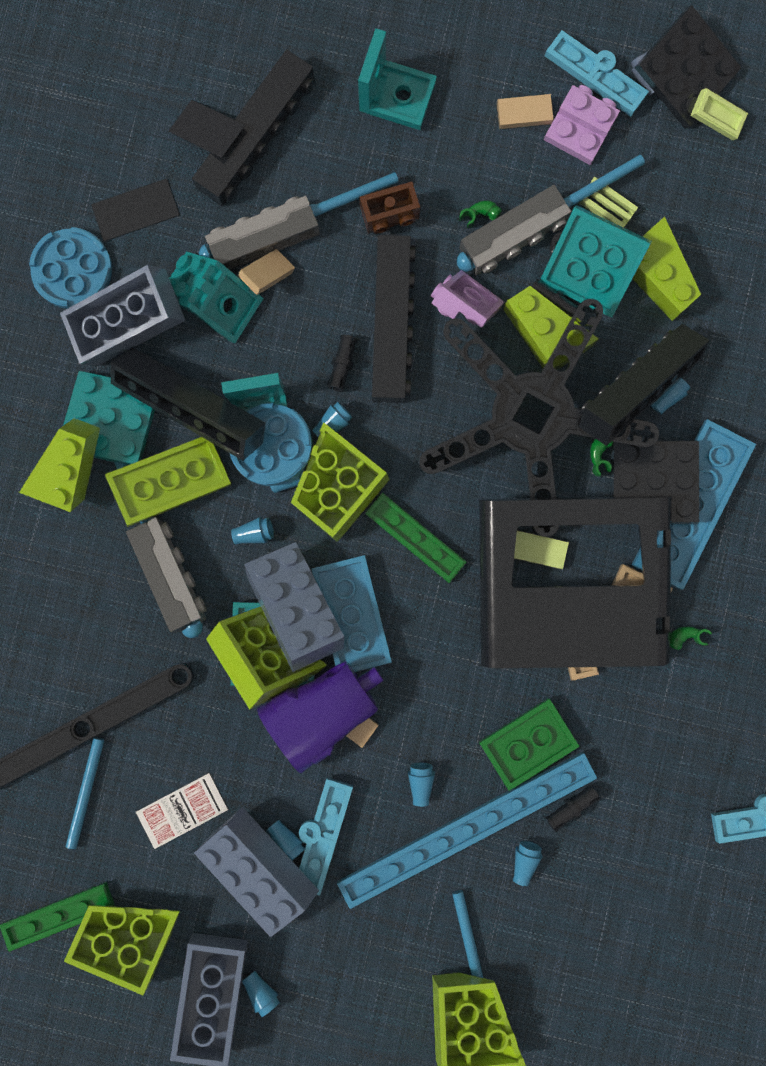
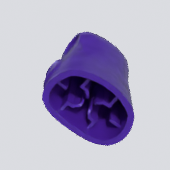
[257,661,384,774]

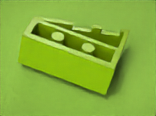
[632,216,701,321]
[19,418,100,512]

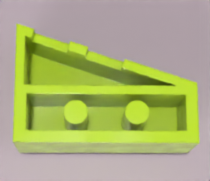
[503,286,599,370]

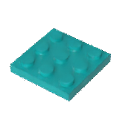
[540,205,652,318]
[63,371,155,465]

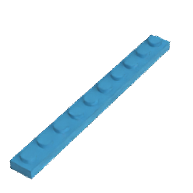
[337,752,597,909]

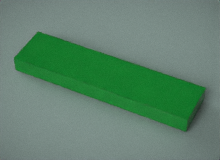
[365,493,466,583]
[0,882,115,952]

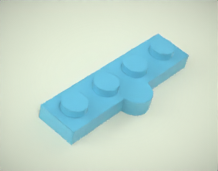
[545,30,649,117]
[299,777,353,896]
[711,794,766,844]

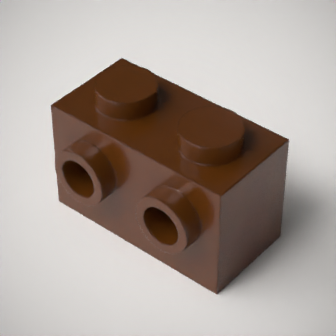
[360,182,420,234]

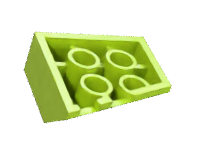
[291,422,390,542]
[206,606,327,710]
[64,905,180,995]
[432,973,526,1066]

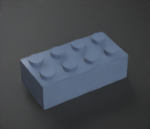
[60,265,185,366]
[245,542,344,672]
[194,807,319,937]
[170,933,248,1066]

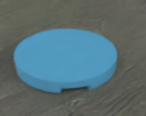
[29,227,112,309]
[230,403,312,486]

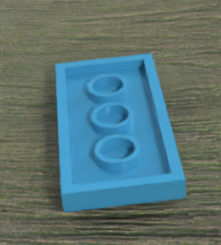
[312,555,392,672]

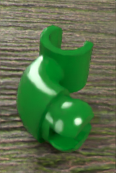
[459,200,502,228]
[590,439,613,477]
[670,627,712,650]

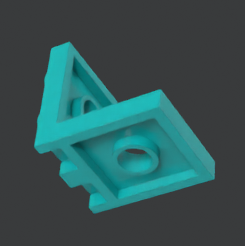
[358,28,437,130]
[169,251,264,343]
[221,373,288,411]

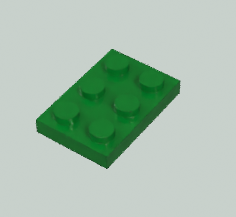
[479,698,580,791]

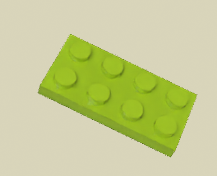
[105,437,231,527]

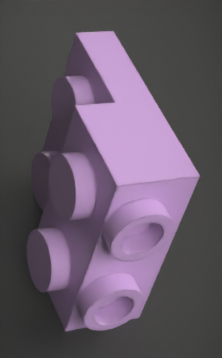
[544,85,620,165]
[431,270,504,328]

